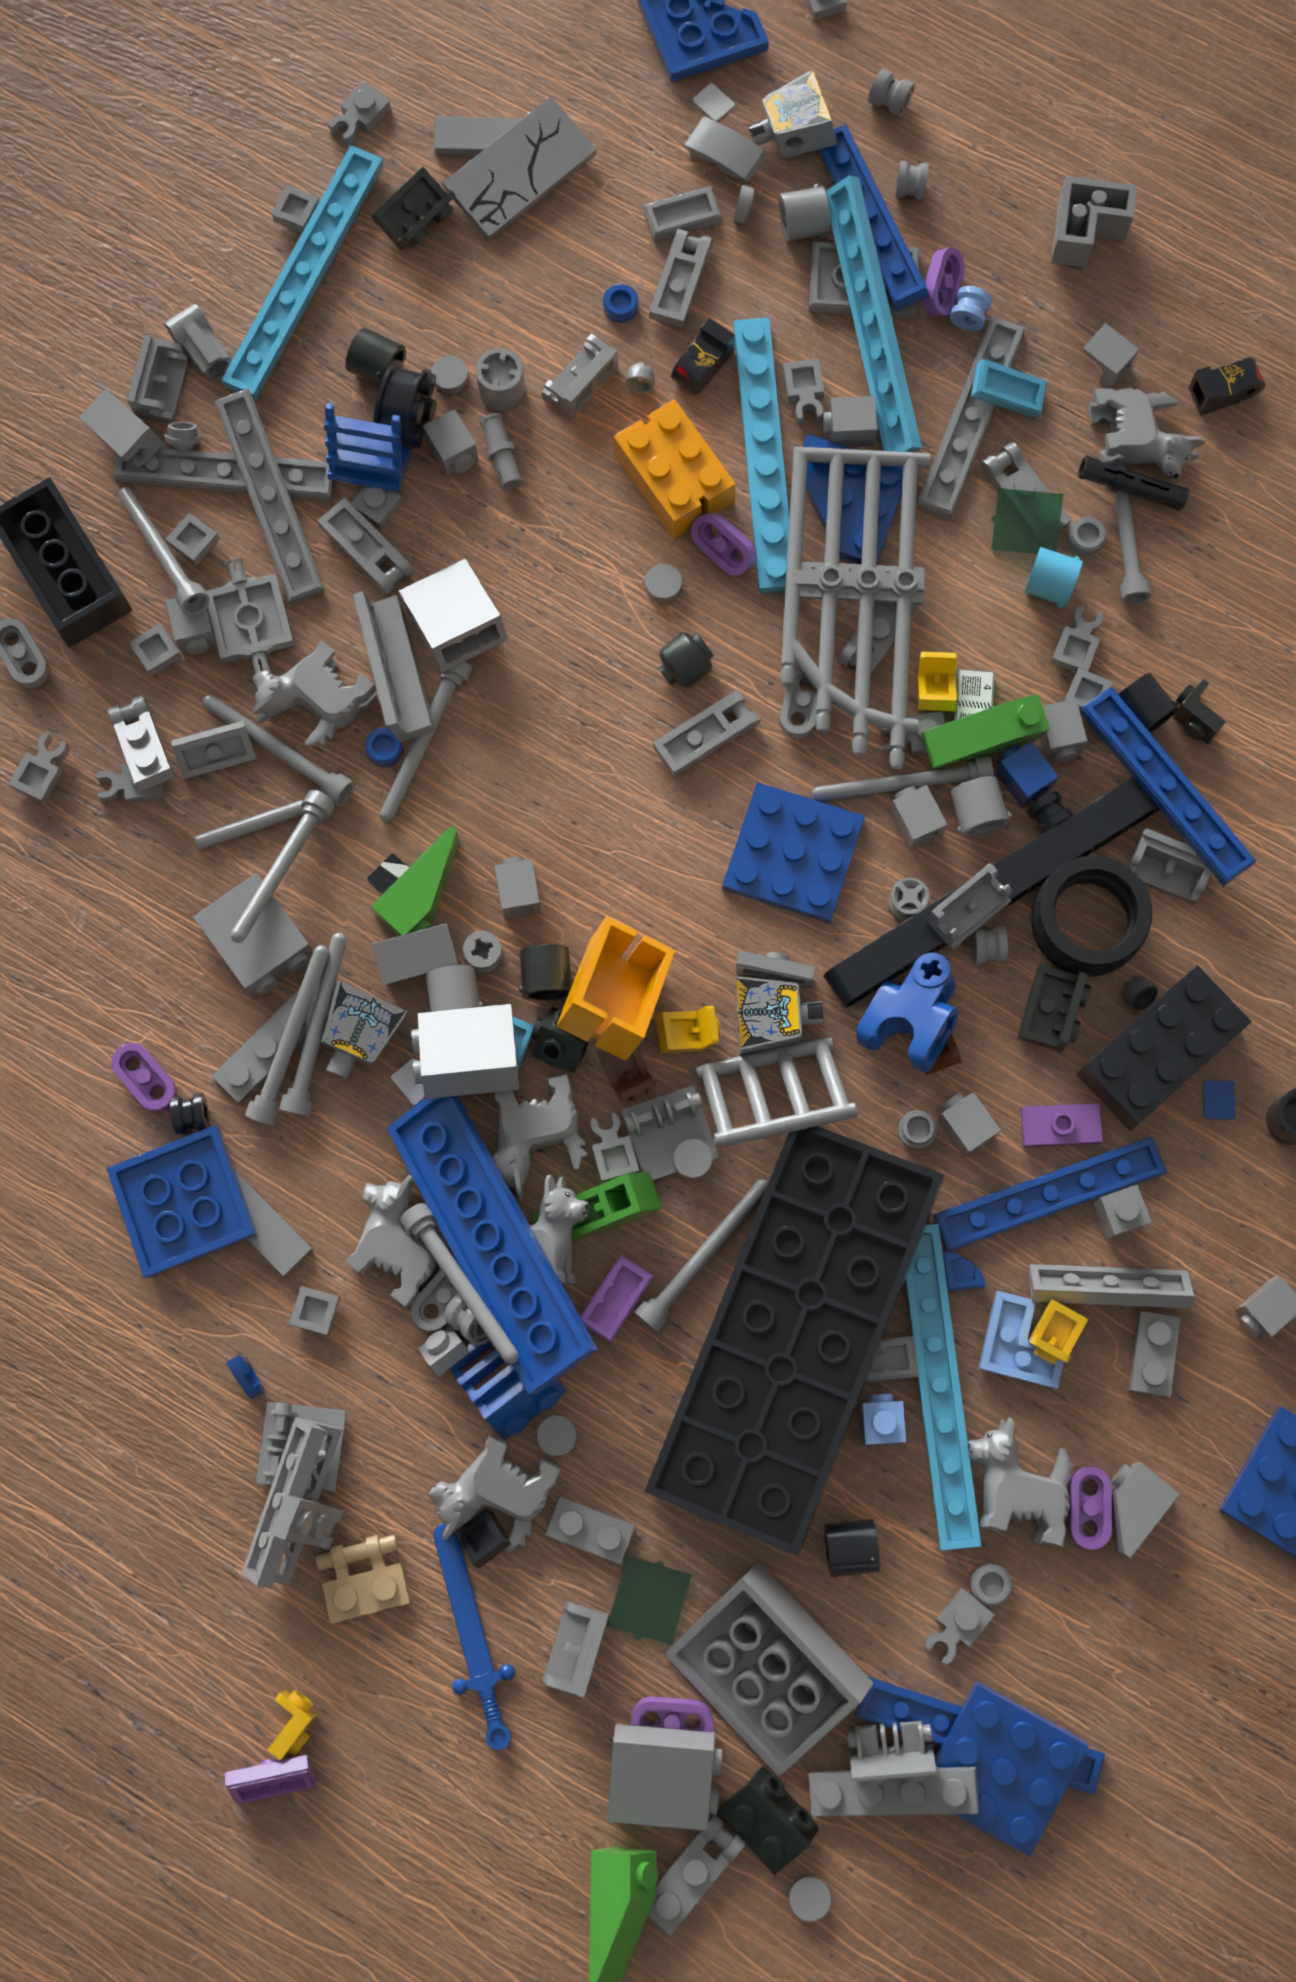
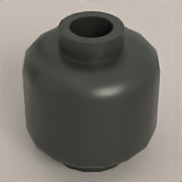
[658,632,715,688]

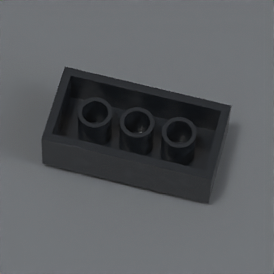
[0,477,133,648]
[1076,965,1252,1131]

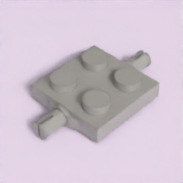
[205,558,295,675]

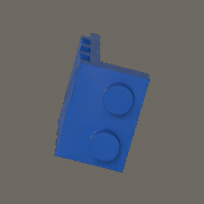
[324,403,411,492]
[449,1341,567,1441]

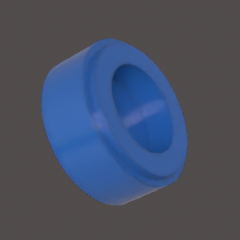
[603,284,639,323]
[365,727,404,767]

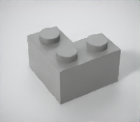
[1050,176,1137,268]

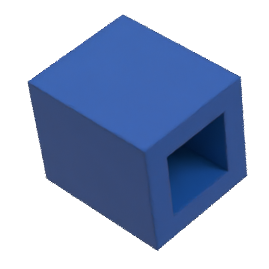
[996,741,1058,808]

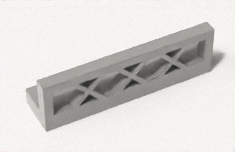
[353,591,435,743]
[241,1417,342,1589]

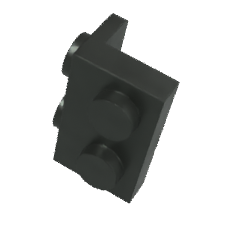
[370,166,456,249]
[1017,964,1091,1052]
[717,1766,819,1876]

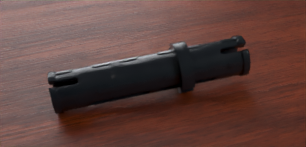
[1077,455,1189,511]

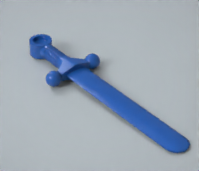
[433,1523,515,1750]

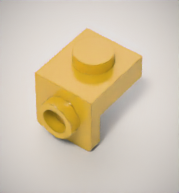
[916,652,958,712]
[656,1006,720,1053]
[1028,1299,1088,1365]
[268,1690,318,1761]

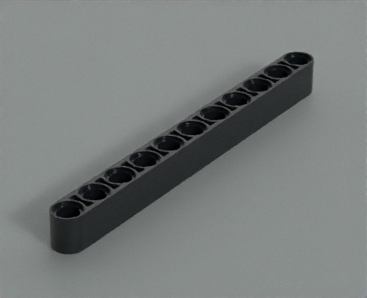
[823,777,1160,1008]

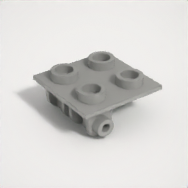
[621,1085,719,1180]
[256,1402,347,1491]
[847,1721,937,1786]

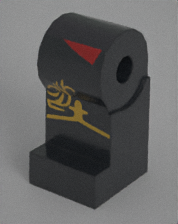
[671,318,735,395]
[1188,357,1266,416]

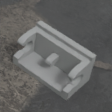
[541,334,618,419]
[127,335,190,423]
[79,388,166,467]
[1127,828,1211,904]
[927,863,1012,950]
[372,923,458,985]
[542,1601,609,1698]

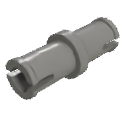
[479,413,523,490]

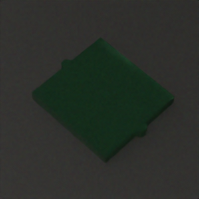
[991,488,1064,554]
[607,1555,691,1645]

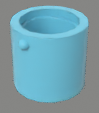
[1024,547,1083,608]

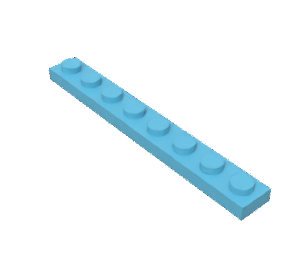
[221,145,384,401]
[826,175,922,452]
[733,318,790,594]
[905,1224,981,1551]

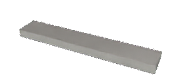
[916,316,1026,519]
[214,388,325,604]
[114,448,335,501]

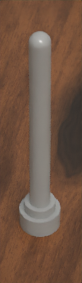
[1113,463,1152,605]
[118,487,210,616]
[380,661,473,822]
[203,695,355,807]
[812,755,994,801]
[230,790,335,943]
[279,933,347,1117]
[245,945,329,1126]
[633,1179,769,1334]
[400,1203,519,1364]

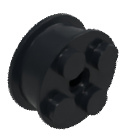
[373,360,437,449]

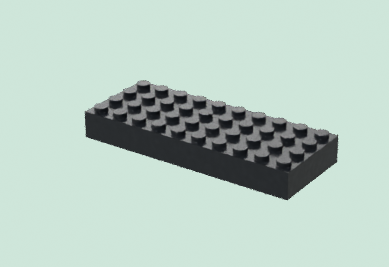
[644,1126,944,1557]

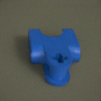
[856,953,959,1072]

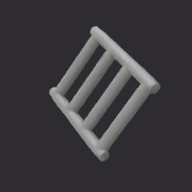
[694,1037,858,1148]

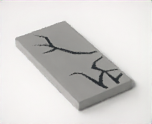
[443,96,597,241]

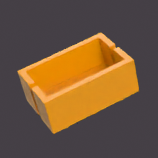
[613,399,736,540]
[556,916,675,1061]

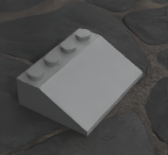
[665,1561,873,1777]

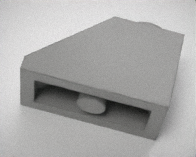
[1111,1462,1180,1558]

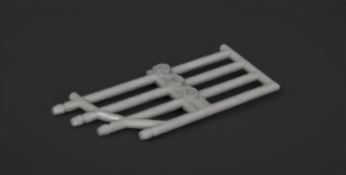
[780,447,930,769]

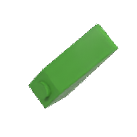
[921,694,1050,769]
[371,826,460,937]
[531,1172,662,1242]
[589,1846,658,1982]

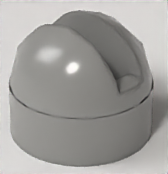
[625,362,655,395]

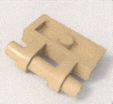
[315,1534,411,1624]

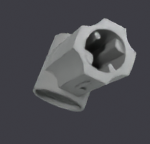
[164,304,231,379]

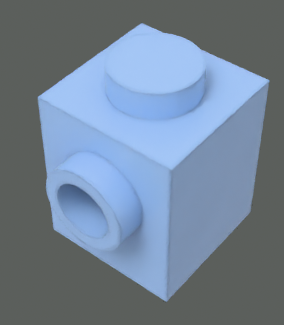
[859,1394,906,1446]

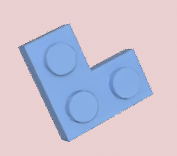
[978,1290,1064,1389]

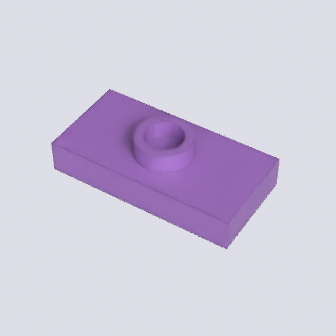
[1020,1103,1103,1147]
[580,1255,654,1344]
[225,1755,317,1805]

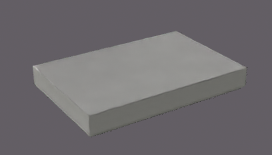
[809,241,920,318]

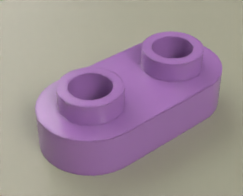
[921,247,965,318]
[691,512,757,576]
[112,1043,178,1112]
[1068,1467,1112,1550]
[631,1696,713,1732]

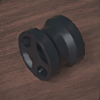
[1026,790,1074,835]
[170,1092,210,1135]

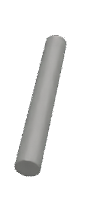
[194,800,303,850]

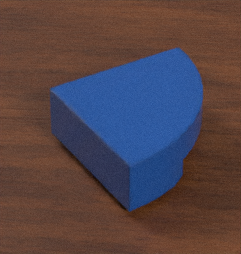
[942,1251,986,1292]
[226,1355,264,1399]

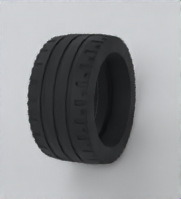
[1031,856,1152,977]

